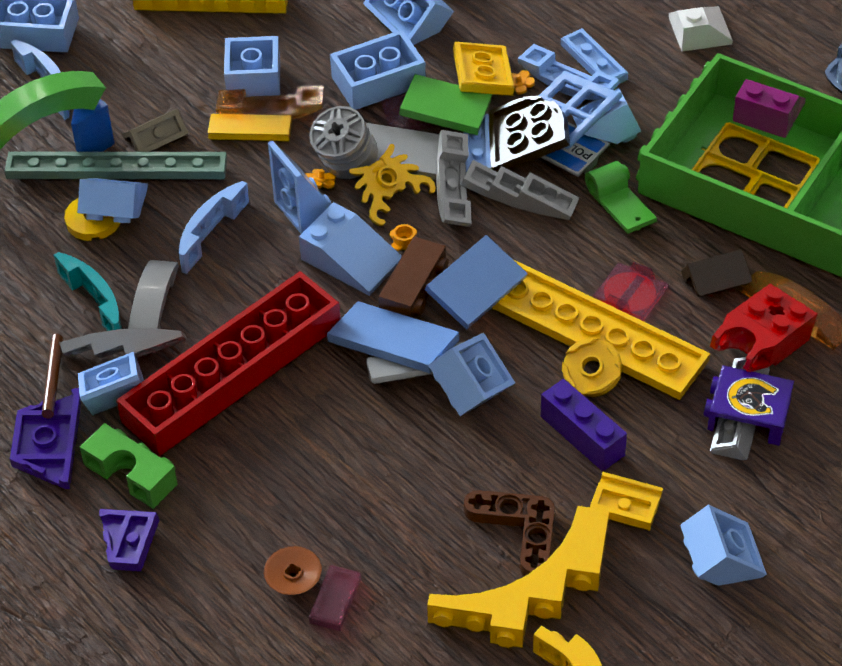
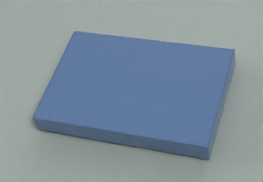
[425,235,528,330]

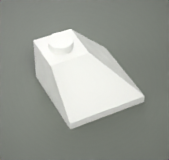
[669,6,733,52]

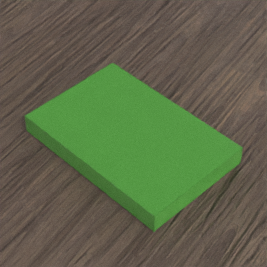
[399,74,492,135]

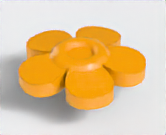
[512,70,535,95]
[306,169,336,189]

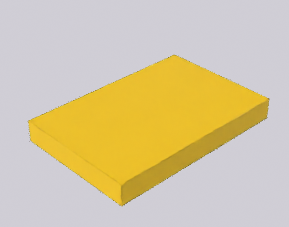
[453,42,515,96]

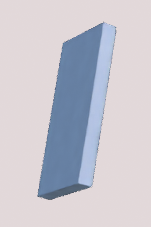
[327,301,459,374]

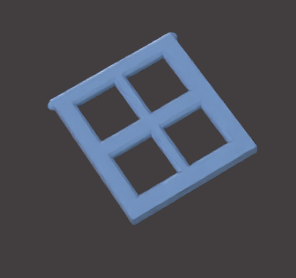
[539,70,622,149]

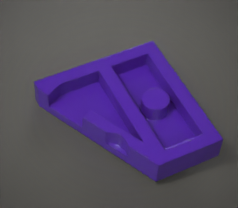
[99,509,160,571]

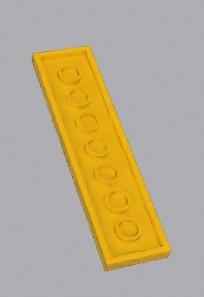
[492,259,710,400]

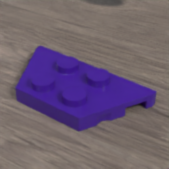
[10,388,82,489]

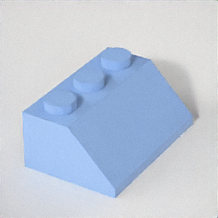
[363,0,454,45]

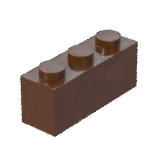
[379,236,449,319]

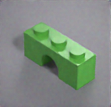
[80,423,178,509]

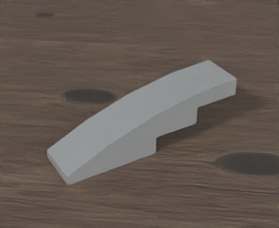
[461,160,579,220]
[59,328,187,359]

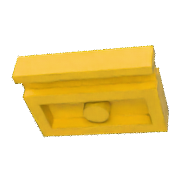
[590,472,663,531]

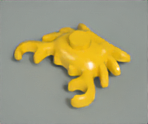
[349,144,436,226]

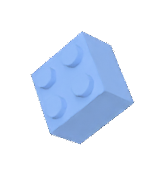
[224,36,280,98]

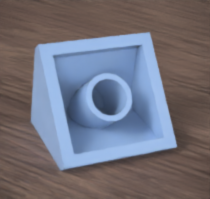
[78,352,144,415]

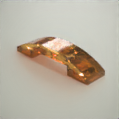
[216,85,325,119]
[739,271,842,350]

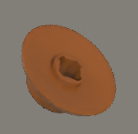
[264,546,322,595]

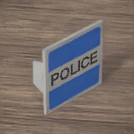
[541,122,610,177]

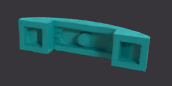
[54,252,122,331]

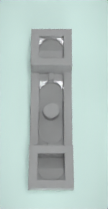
[436,130,472,227]
[128,260,179,353]

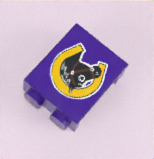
[704,365,794,446]

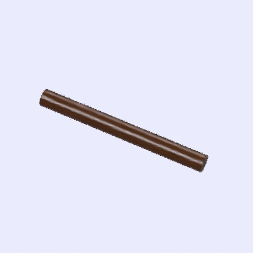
[42,334,63,419]

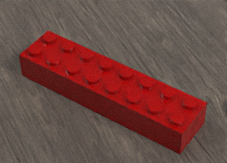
[116,271,341,457]

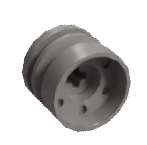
[309,106,378,179]

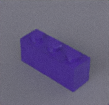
[540,379,627,472]

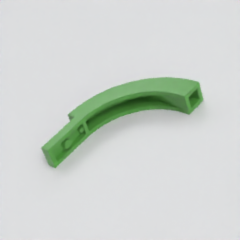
[0,71,106,150]

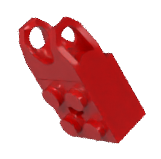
[710,283,818,372]

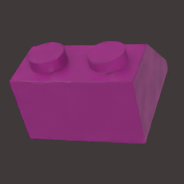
[733,79,806,138]

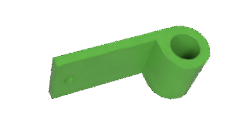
[585,161,657,234]

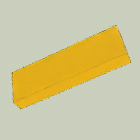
[208,114,292,141]

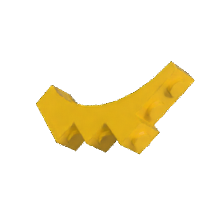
[427,506,609,648]

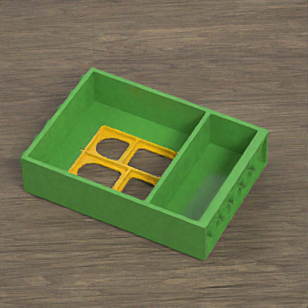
[636,53,842,277]

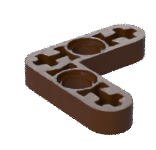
[464,490,555,577]

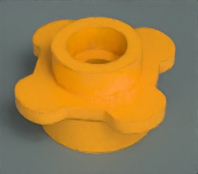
[389,224,417,251]

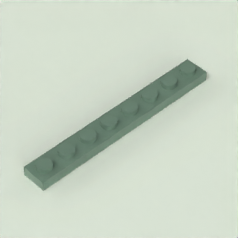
[4,152,227,179]

